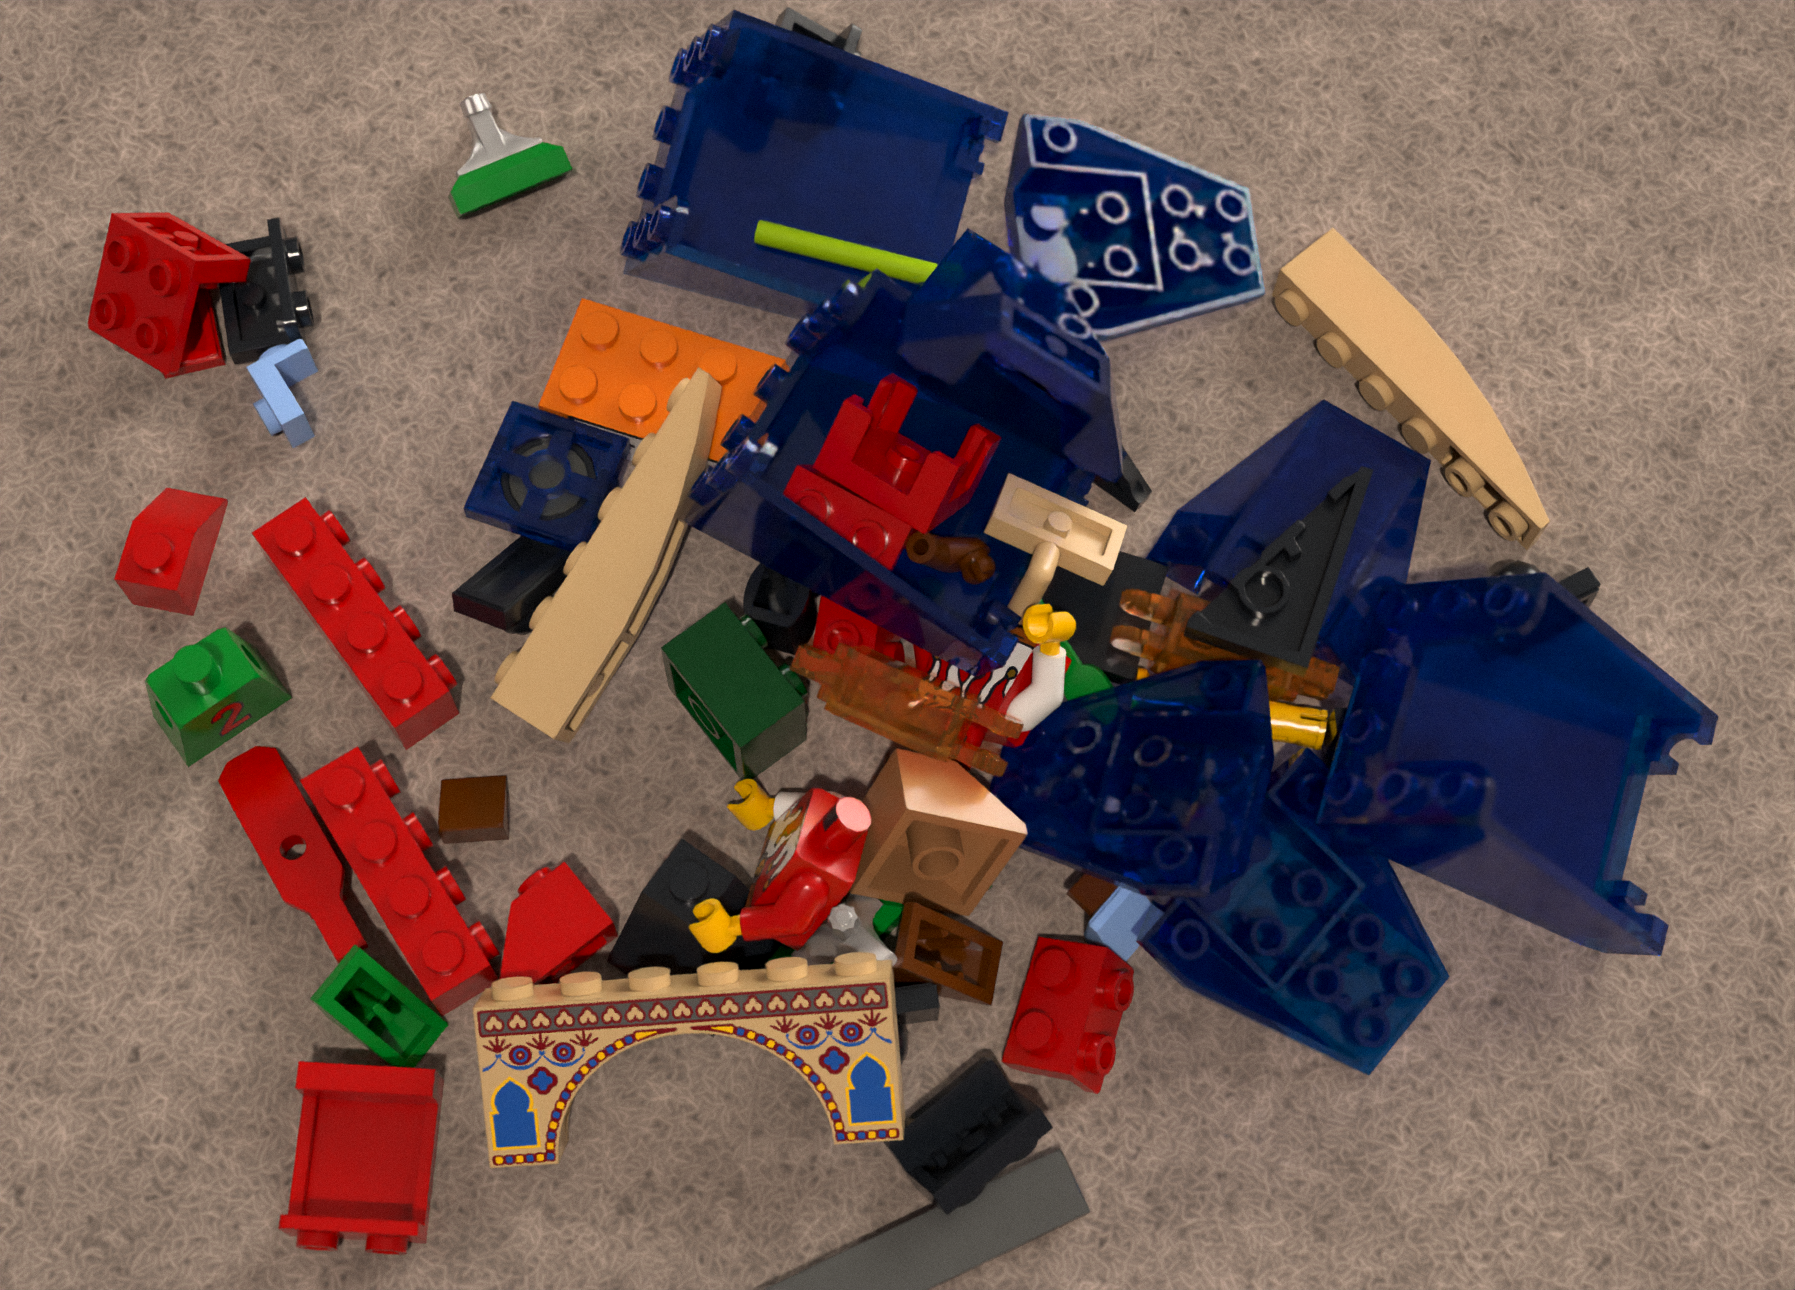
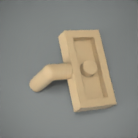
[984,473,1127,624]

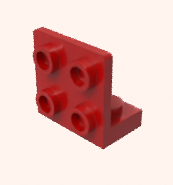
[88,212,251,374]

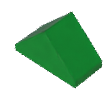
[310,945,449,1068]

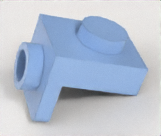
[246,339,318,448]

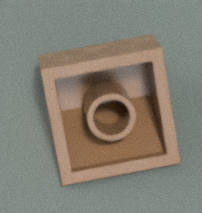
[850,748,1028,916]

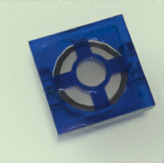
[463,401,631,552]

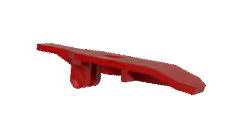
[218,746,369,963]

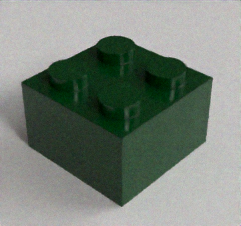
[661,602,809,780]

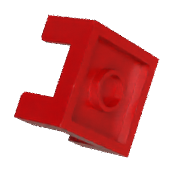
[813,373,1002,535]

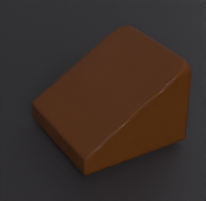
[438,775,509,844]

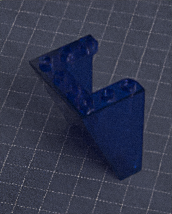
[620,10,1009,352]
[684,268,1127,677]
[1314,572,1718,956]

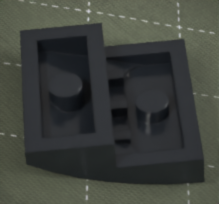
[1012,551,1169,687]

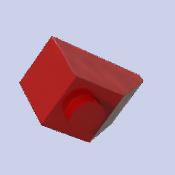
[114,487,228,616]
[499,861,618,985]

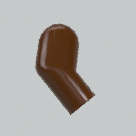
[906,531,996,585]

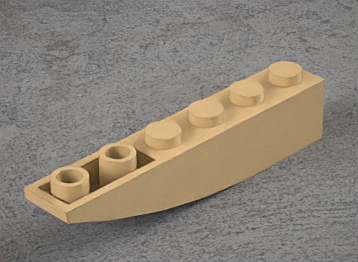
[1272,228,1550,550]
[491,367,722,743]

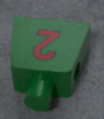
[145,627,292,767]

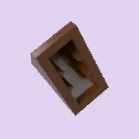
[893,902,1003,1006]

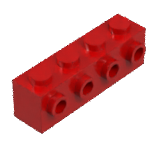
[252,497,460,750]
[300,746,500,1016]

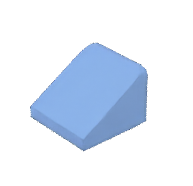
[1084,877,1159,962]

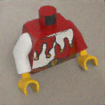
[894,578,1076,771]
[689,779,871,953]

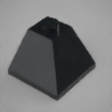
[607,839,783,1038]

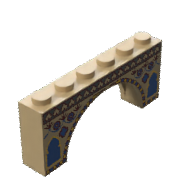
[473,952,905,1168]

